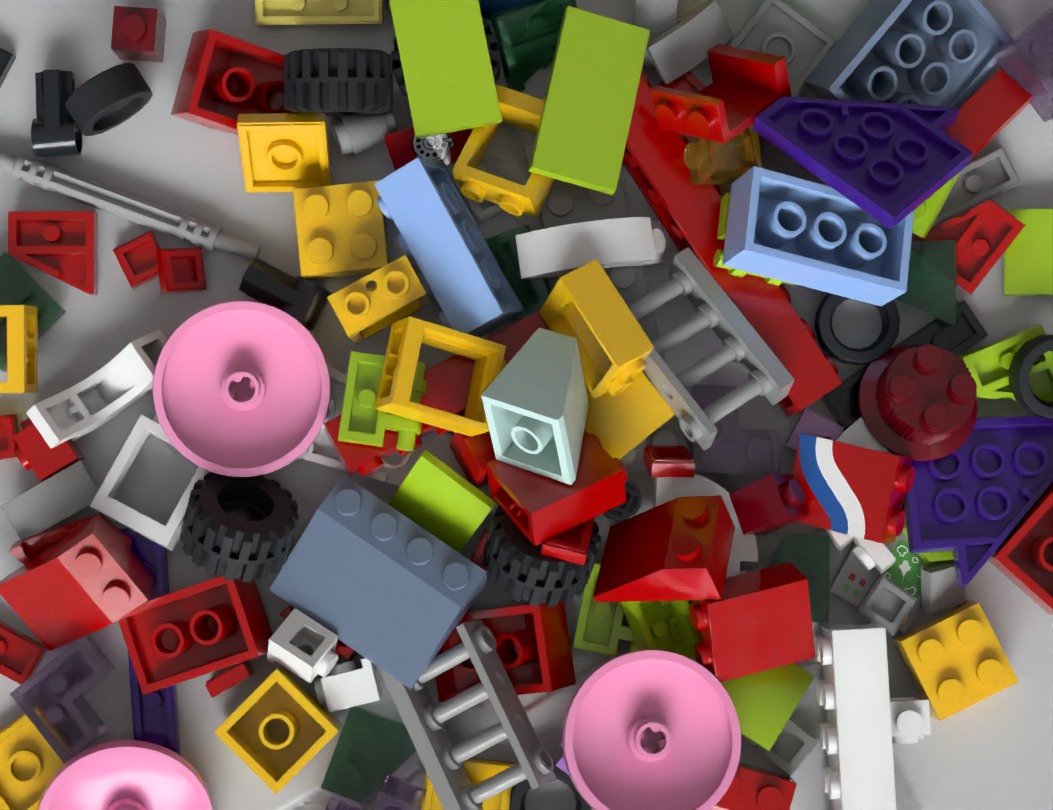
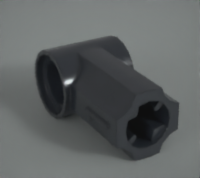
[31,69,82,157]
[238,257,332,331]

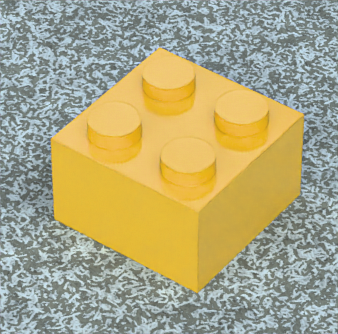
[293,180,390,281]
[892,600,1019,721]
[214,666,343,795]

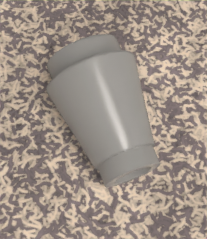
[331,110,397,157]

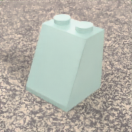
[481,328,589,485]

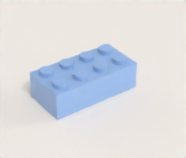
[374,157,525,337]
[722,166,914,306]

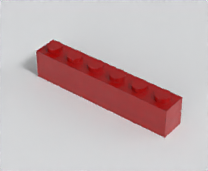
[324,310,551,477]

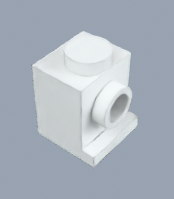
[266,608,339,683]
[314,657,383,713]
[890,695,931,744]

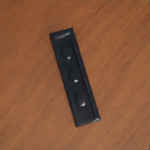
[821,300,988,431]

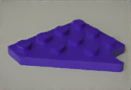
[752,96,973,230]
[903,416,1053,588]

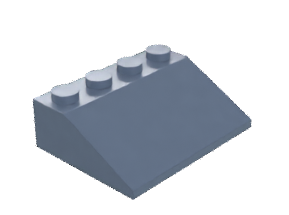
[804,0,1015,109]
[269,474,487,690]

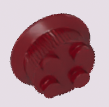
[858,344,978,461]

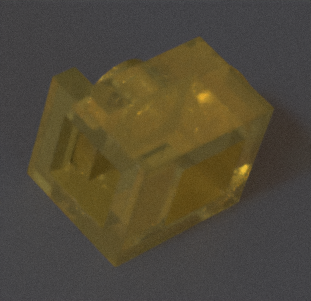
[684,127,758,185]

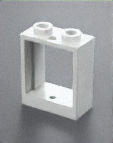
[90,414,214,552]

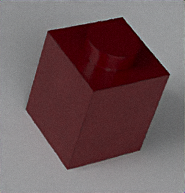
[111,6,166,62]
[729,473,808,535]

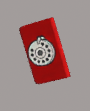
[384,126,472,171]

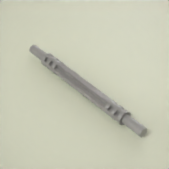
[0,150,261,261]

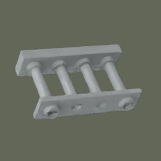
[628,247,795,451]
[379,620,557,810]

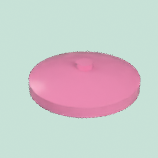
[153,301,331,477]
[562,650,741,810]
[38,740,214,810]

